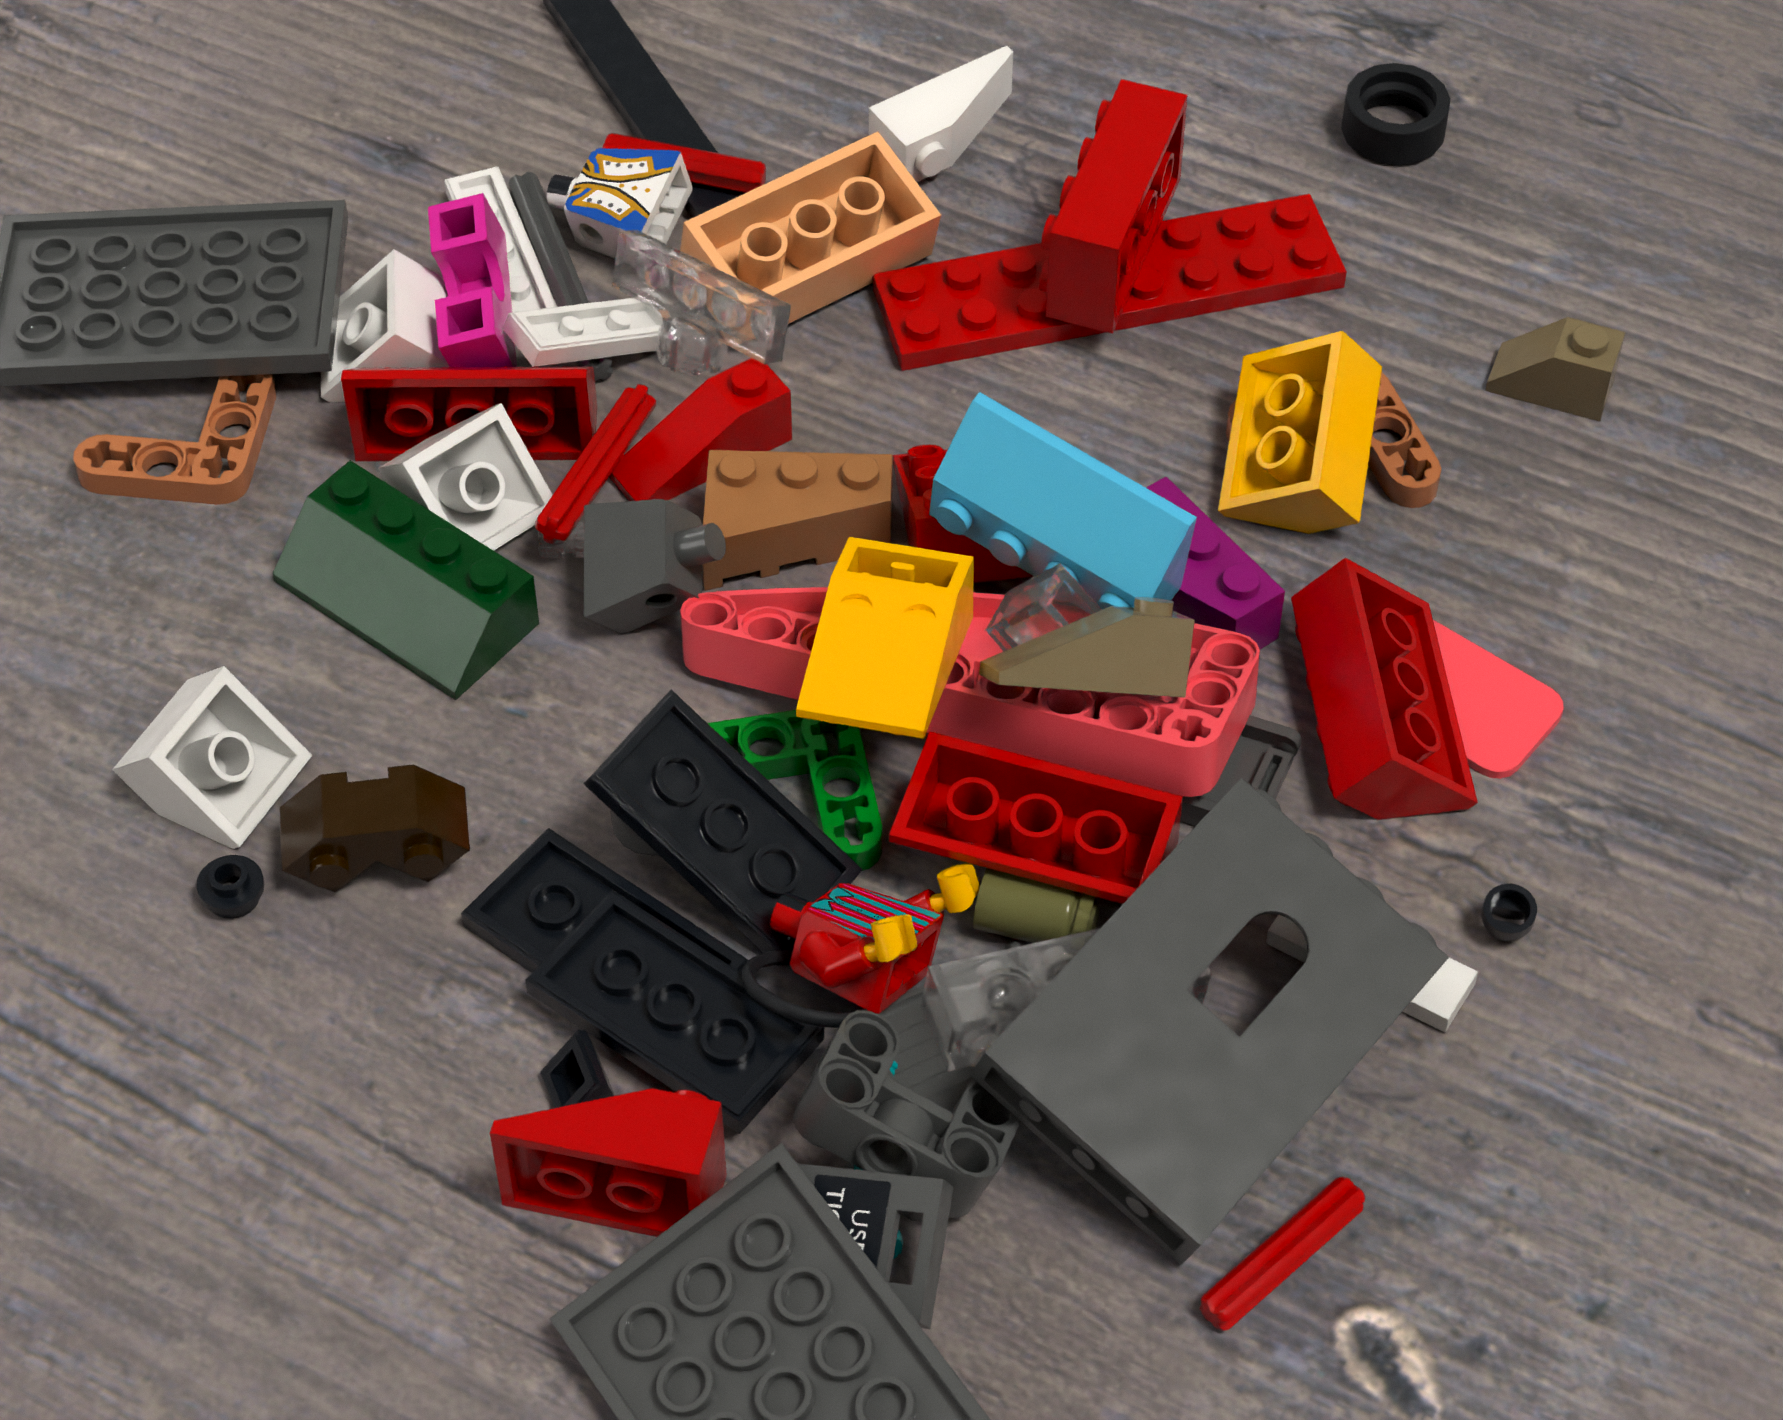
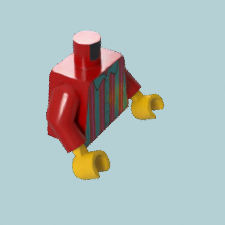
[770,863,980,1014]

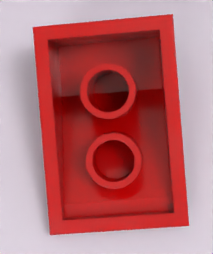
[490,1088,727,1237]

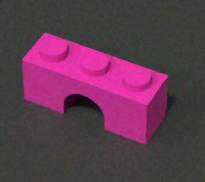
[428,193,517,367]

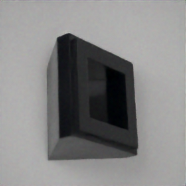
[540,1030,615,1108]

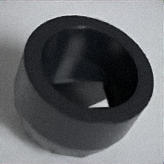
[1481,884,1537,942]

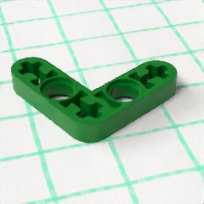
[708,710,882,871]

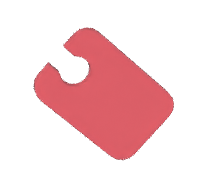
[1433,620,1564,779]

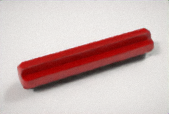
[603,133,766,193]
[1200,1177,1366,1331]

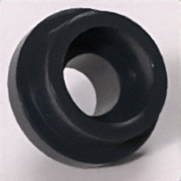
[197,855,264,919]

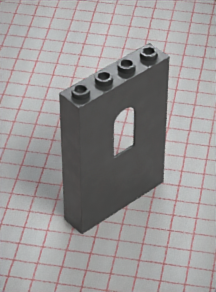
[970,777,1449,1265]

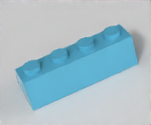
[929,392,1197,613]

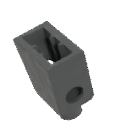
[584,499,726,634]

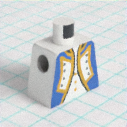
[547,148,693,271]

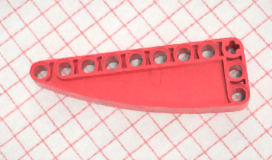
[680,587,1260,797]

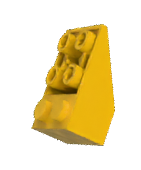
[796,537,974,739]

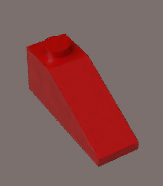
[609,354,792,501]

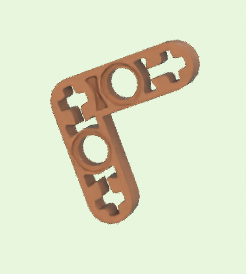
[1226,372,1441,508]
[73,374,276,505]

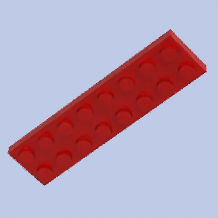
[873,194,1347,371]

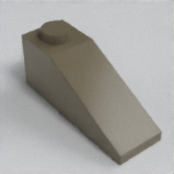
[979,597,1195,698]

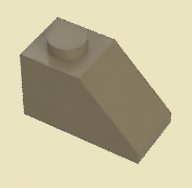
[1485,317,1626,421]

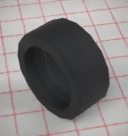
[1341,63,1451,166]

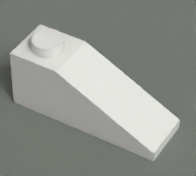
[869,46,1013,182]

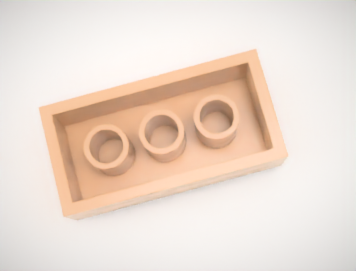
[679,131,941,347]

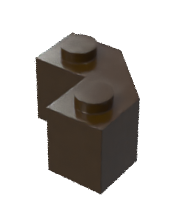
[280,764,470,892]

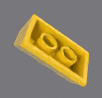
[1218,331,1382,534]

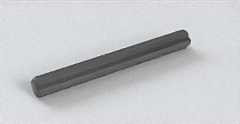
[509,172,613,382]

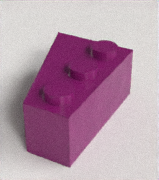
[1146,477,1285,649]

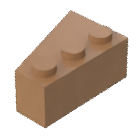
[703,450,892,591]

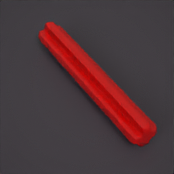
[535,384,656,544]

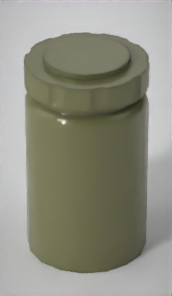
[973,868,1100,954]

